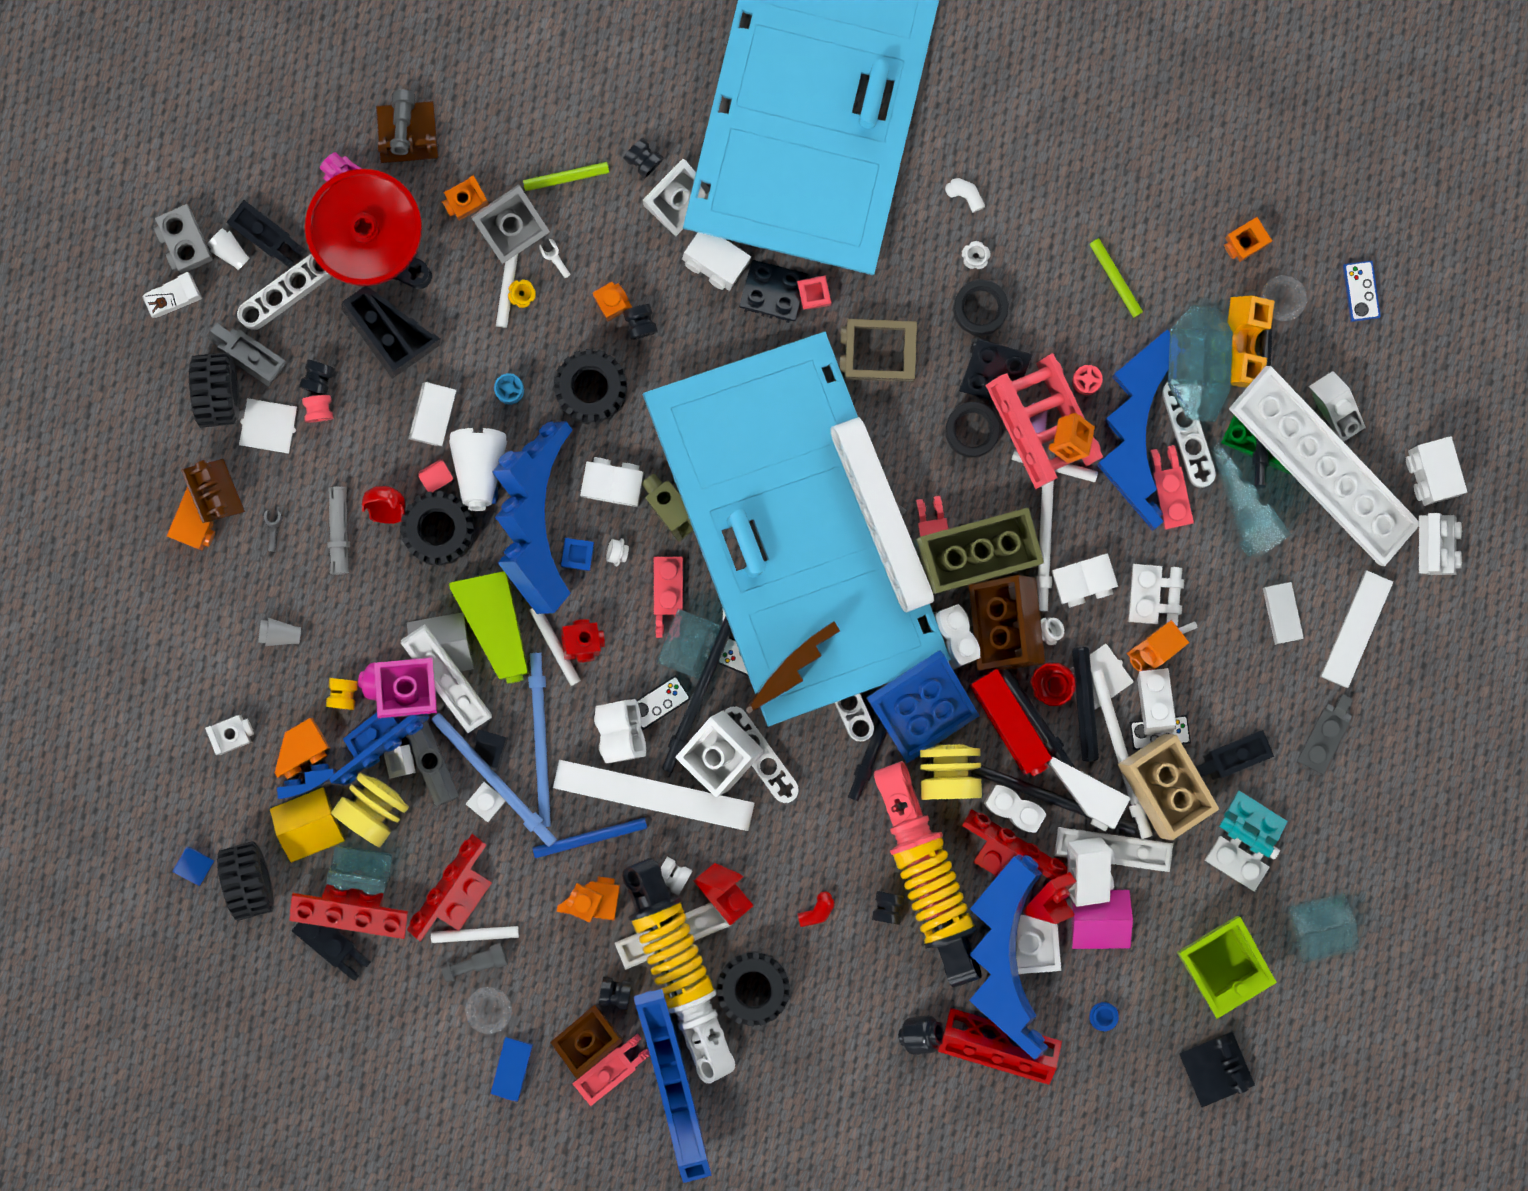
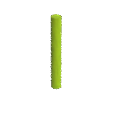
[523,162,610,192]
[1089,238,1143,318]

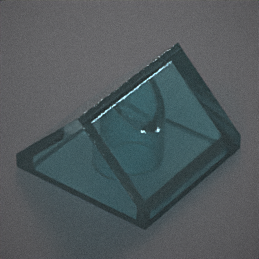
[656,609,721,680]
[1288,893,1359,964]

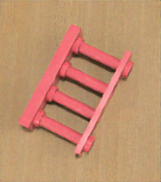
[986,353,1103,489]

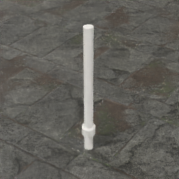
[1035,439,1055,611]
[1091,669,1153,839]

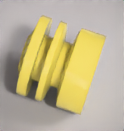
[920,744,982,800]
[331,772,409,848]

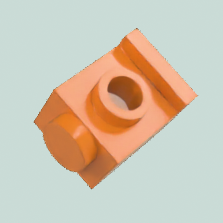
[442,175,489,221]
[1224,217,1272,262]
[592,282,632,322]
[1049,412,1095,463]
[565,883,603,923]

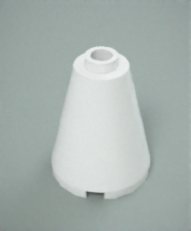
[449,428,507,511]

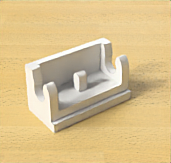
[409,382,456,446]

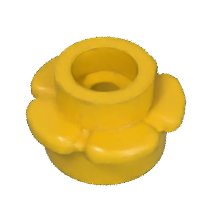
[508,279,536,308]

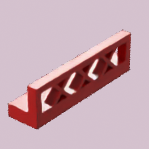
[938,1008,1062,1085]

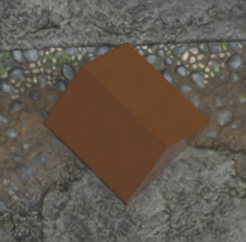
[550,1005,624,1080]

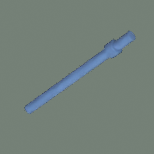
[528,653,551,827]
[431,713,557,847]

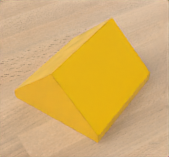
[270,787,345,863]

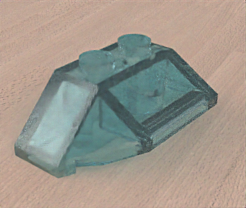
[1168,305,1233,422]

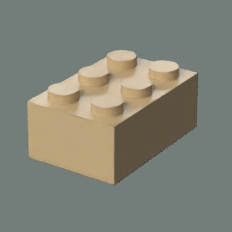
[1118,733,1219,840]

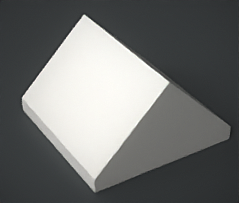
[643,159,710,236]

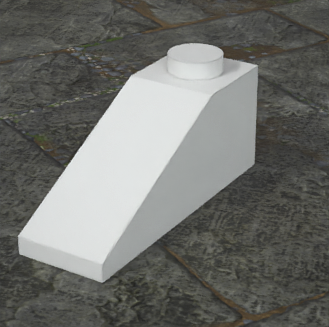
[1049,757,1130,832]

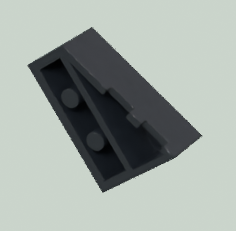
[341,286,441,379]

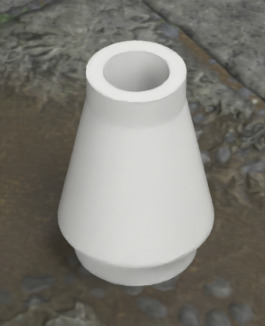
[207,228,250,270]

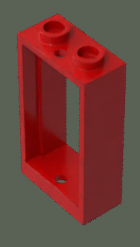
[969,669,1052,776]

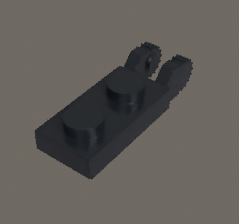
[226,200,307,269]
[291,922,371,981]

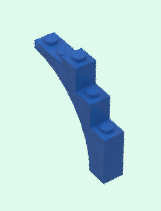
[492,421,572,614]
[634,989,712,1183]

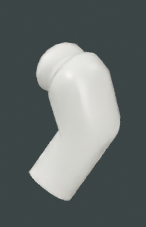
[945,178,985,213]

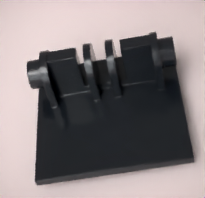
[739,260,808,323]
[959,338,1032,401]
[1179,1031,1255,1108]

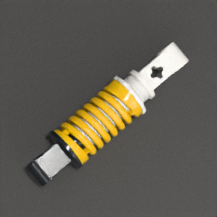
[622,858,735,1084]

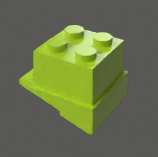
[1177,916,1277,1019]

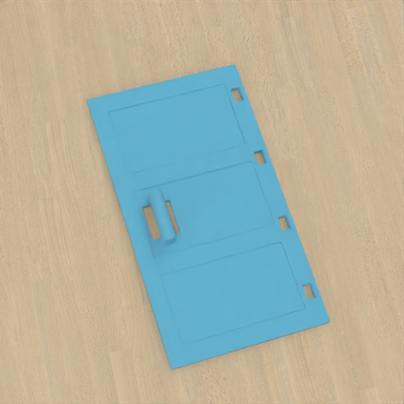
[683,0,939,275]
[642,332,951,727]

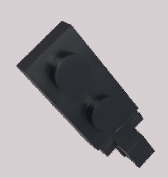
[1195,730,1274,780]

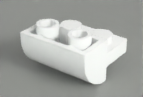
[1419,513,1462,575]

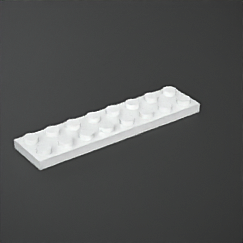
[1229,366,1419,566]

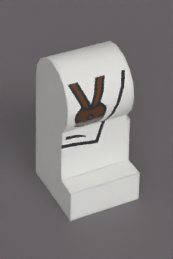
[142,272,202,318]

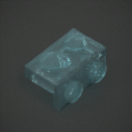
[326,845,392,895]

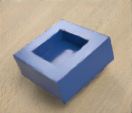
[561,538,594,571]

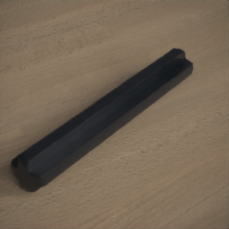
[1072,647,1099,762]

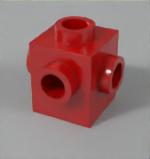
[561,619,605,663]

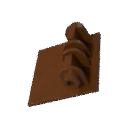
[376,101,438,163]
[181,459,245,523]

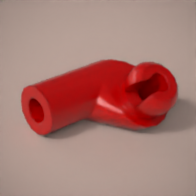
[797,892,835,927]

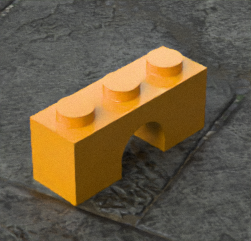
[1220,295,1275,387]

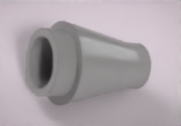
[258,618,301,646]

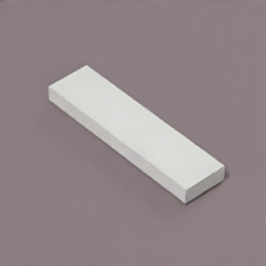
[1320,570,1393,688]
[401,624,492,733]
[1054,827,1173,872]
[615,903,733,970]

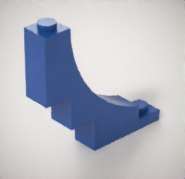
[1097,329,1186,531]
[969,854,1049,1060]

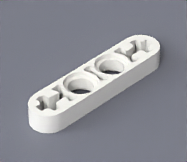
[1162,379,1216,488]
[725,706,798,803]

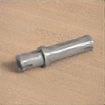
[327,486,351,575]

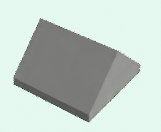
[471,184,550,264]
[407,612,474,672]

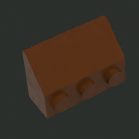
[969,575,1045,671]

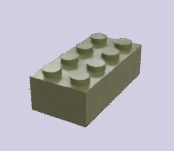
[912,508,1044,595]

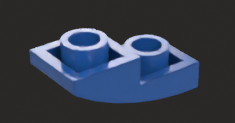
[277,764,336,799]

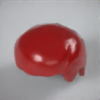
[362,486,406,524]
[1030,662,1076,706]

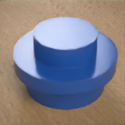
[1089,1002,1119,1031]

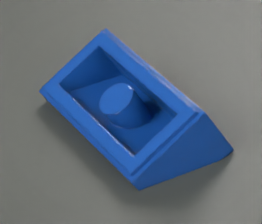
[491,1037,533,1102]

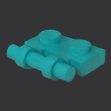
[1219,790,1288,858]

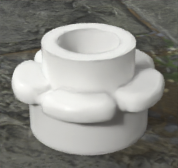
[962,241,990,269]
[606,538,629,566]
[1041,617,1064,645]

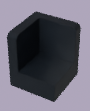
[474,729,508,771]

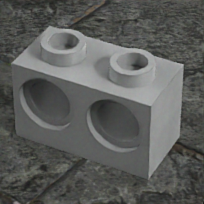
[154,204,213,274]

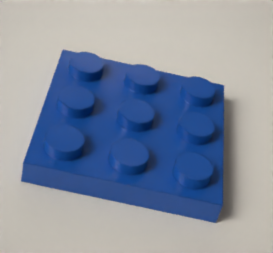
[867,650,979,763]

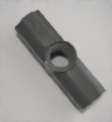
[406,720,460,807]

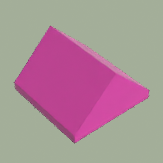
[374,658,437,718]
[1071,890,1133,949]

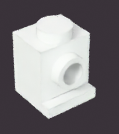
[205,715,254,755]

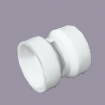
[661,856,692,896]

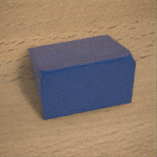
[172,846,214,886]

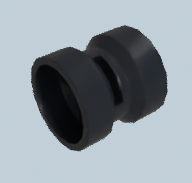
[623,138,664,178]
[623,304,658,340]
[299,359,335,395]
[872,891,905,925]
[598,977,632,1010]

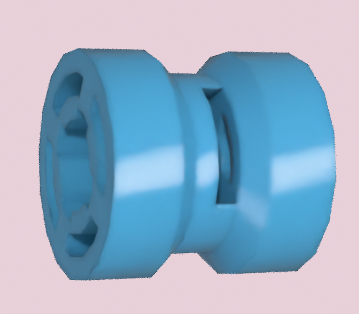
[494,373,525,405]

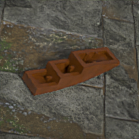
[746,621,840,714]

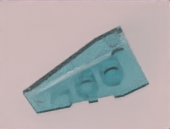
[1211,443,1292,559]

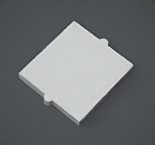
[239,398,297,454]
[1070,644,1133,709]

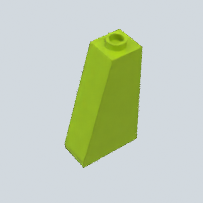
[449,571,529,684]

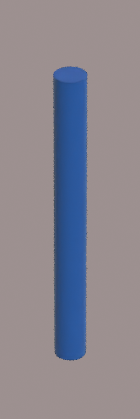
[532,817,647,859]

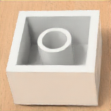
[1406,436,1467,506]
[675,710,764,798]

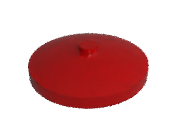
[305,169,422,286]

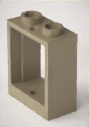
[840,319,917,382]

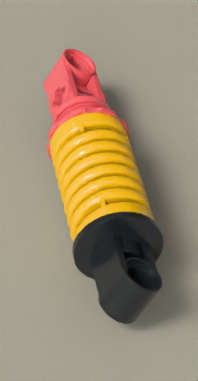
[874,761,982,988]

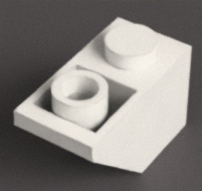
[1309,371,1366,442]

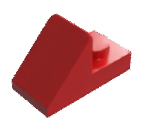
[693,863,754,925]
[1023,872,1076,924]

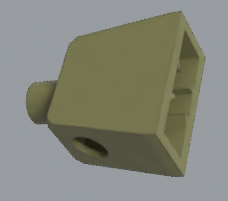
[642,474,694,542]

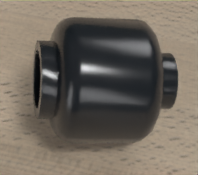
[898,1015,944,1055]

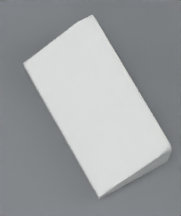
[1263,582,1304,645]

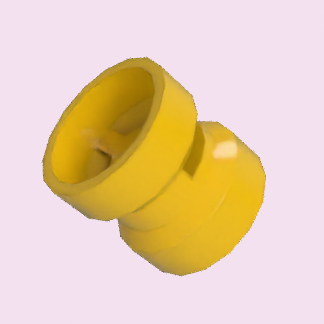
[326,678,358,710]

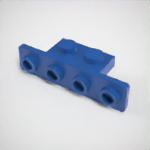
[329,712,429,785]

